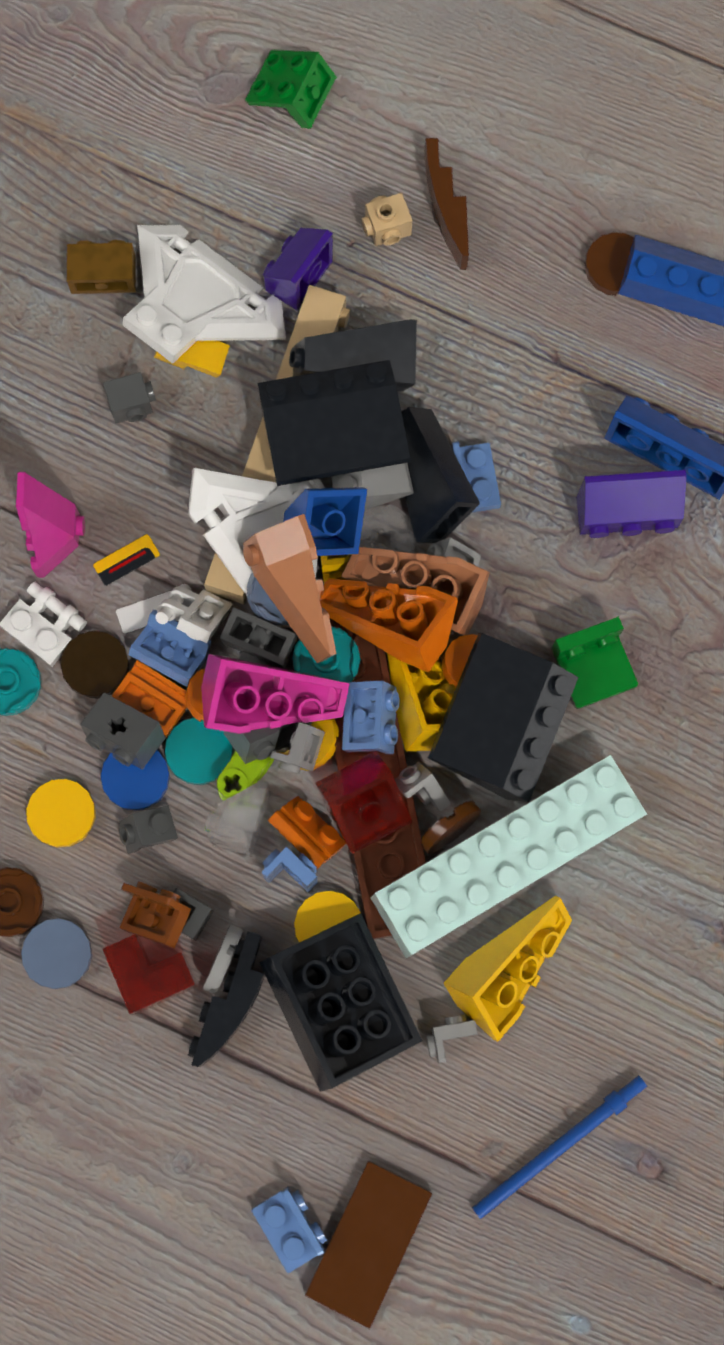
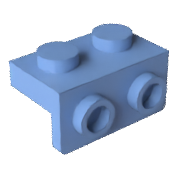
[129,610,211,687]
[262,847,318,892]

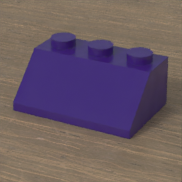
[576,470,686,538]

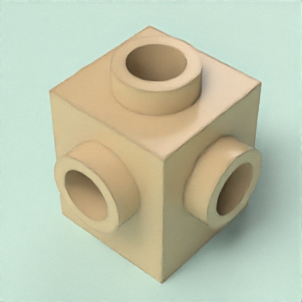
[361,193,413,246]

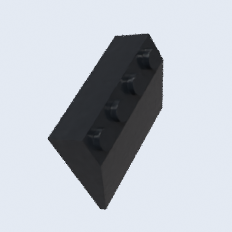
[258,360,411,486]
[428,633,578,802]
[260,913,422,1092]

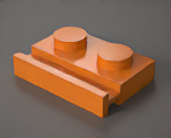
[112,660,187,738]
[268,796,346,869]

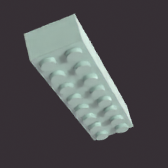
[371,755,647,958]

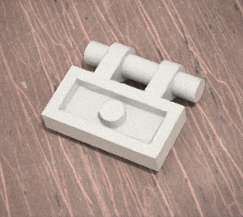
[0,582,87,667]
[155,584,233,643]

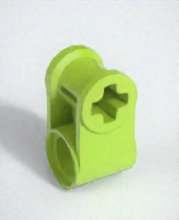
[217,751,275,805]

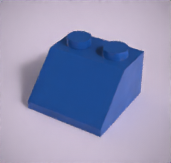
[283,487,367,556]

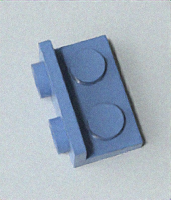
[451,442,501,513]
[342,681,400,754]
[251,1186,327,1274]

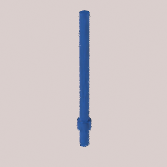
[472,1075,647,1219]

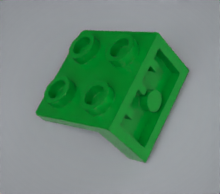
[245,50,337,129]
[551,616,638,709]

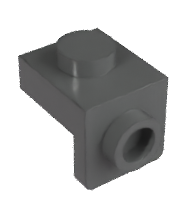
[119,805,178,854]

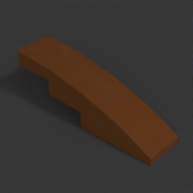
[424,138,469,270]

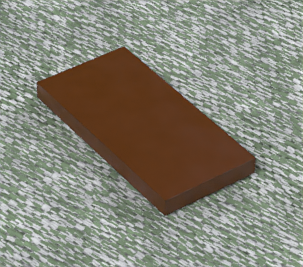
[305,1161,433,1329]

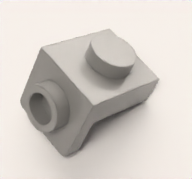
[426,1015,477,1063]

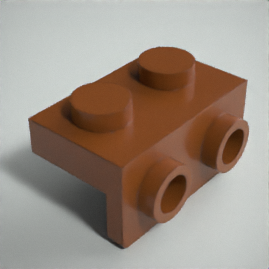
[119,881,191,948]

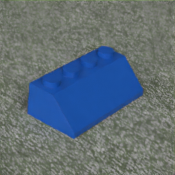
[618,234,724,326]
[604,395,724,500]

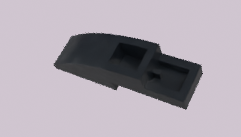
[188,932,265,1067]

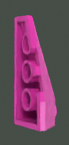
[16,472,85,578]
[201,654,350,734]

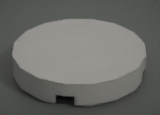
[203,923,243,994]

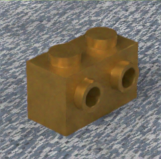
[67,240,136,294]

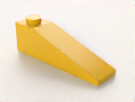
[387,653,456,752]
[443,895,572,1042]

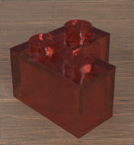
[102,934,198,1015]

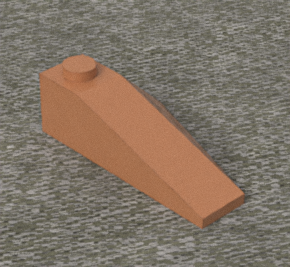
[243,514,336,663]
[341,547,490,635]

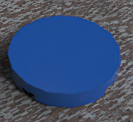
[101,750,170,811]

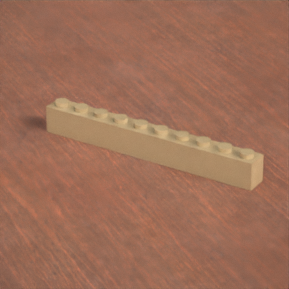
[204,285,350,604]

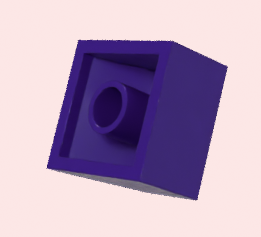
[263,227,333,310]

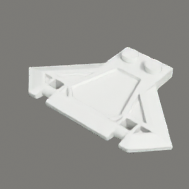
[122,225,286,364]
[188,468,325,629]

